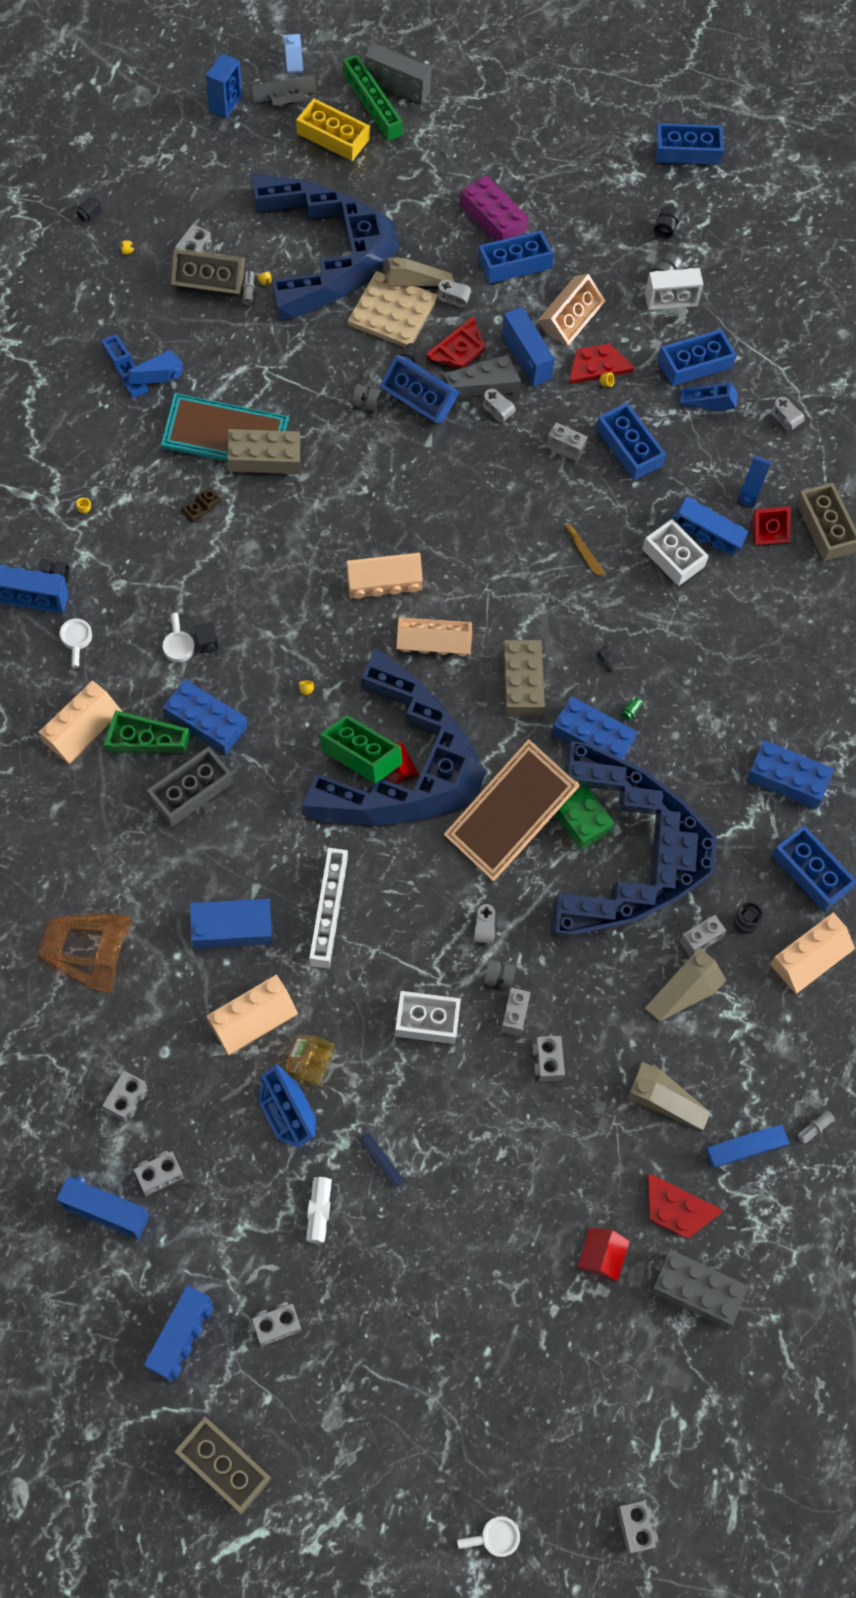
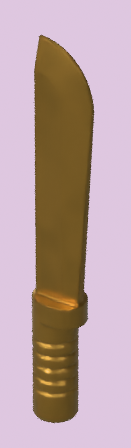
[565,523,606,575]

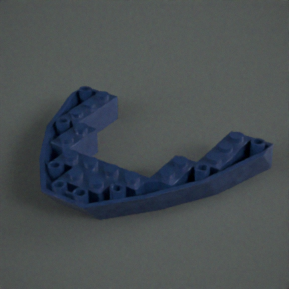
[250,173,400,320]
[302,647,487,826]
[551,741,717,936]

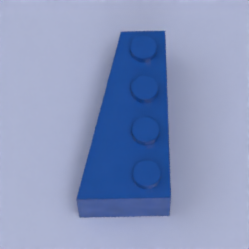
[669,496,748,555]

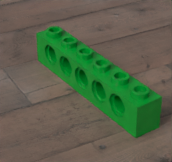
[343,54,403,141]

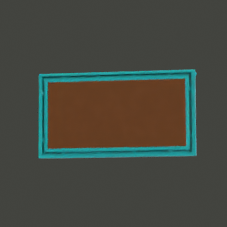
[161,393,289,461]

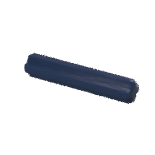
[360,1133,404,1188]

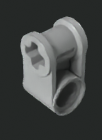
[437,280,471,308]
[483,389,516,423]
[771,397,805,431]
[474,904,495,944]

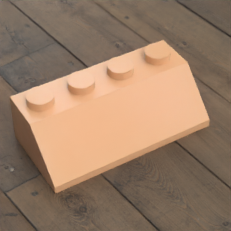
[537,274,605,346]
[347,553,423,599]
[396,617,472,656]
[39,680,122,764]
[770,912,855,994]
[207,974,298,1056]

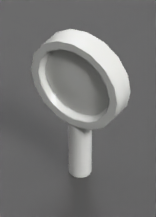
[163,613,195,662]
[60,619,92,669]
[457,1517,520,1557]

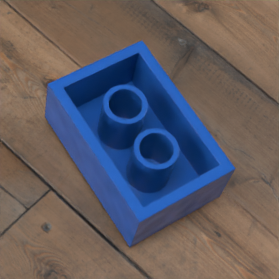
[205,53,242,118]

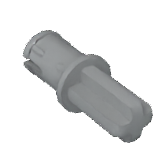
[242,271,255,305]
[798,1110,835,1144]

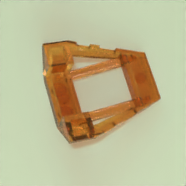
[38,913,132,992]

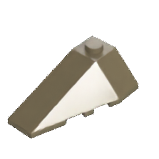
[383,257,454,286]
[645,948,727,1022]
[627,1062,710,1131]

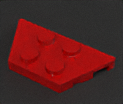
[426,317,486,369]
[569,343,634,384]
[647,1174,722,1240]

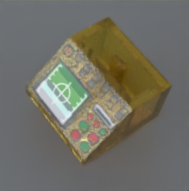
[283,1035,335,1087]

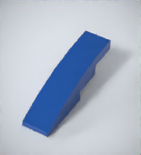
[101,334,148,398]
[706,1125,790,1168]

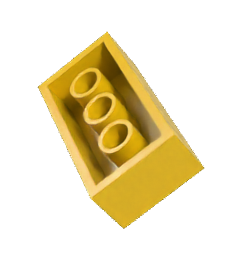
[296,98,370,161]

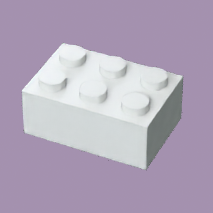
[645,268,704,310]
[642,519,708,586]
[395,991,461,1044]

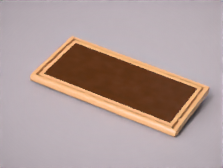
[444,739,580,881]

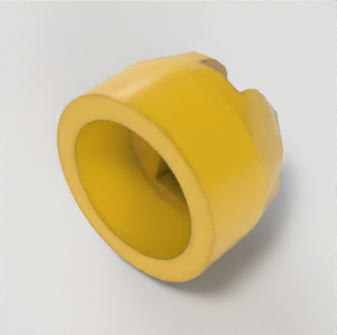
[121,240,134,255]
[257,272,272,286]
[599,373,614,387]
[76,498,91,514]
[299,681,314,695]

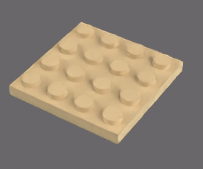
[348,271,438,347]

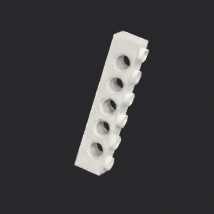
[309,848,348,969]

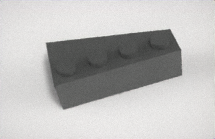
[443,355,521,399]

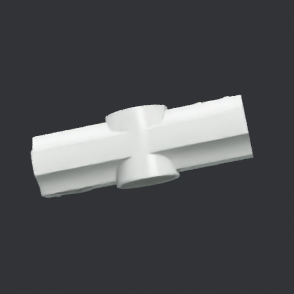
[306,1177,332,1244]

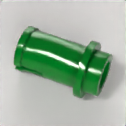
[621,697,643,720]

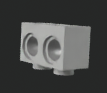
[175,224,212,252]
[546,423,588,461]
[679,915,726,958]
[501,988,531,1037]
[532,1036,565,1082]
[103,1071,148,1122]
[134,1151,184,1196]
[252,1302,302,1346]
[617,1501,658,1554]

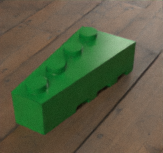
[104,710,191,753]

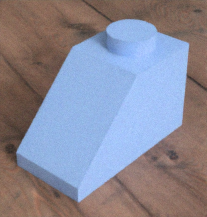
[284,34,303,74]

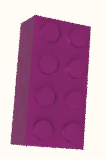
[459,175,529,241]

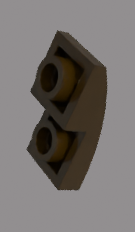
[181,487,222,523]

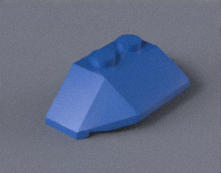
[259,1065,316,1148]

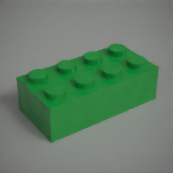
[319,715,402,784]
[554,767,615,851]

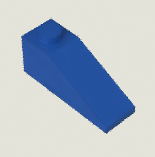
[127,350,183,384]
[680,382,738,411]
[737,455,771,508]

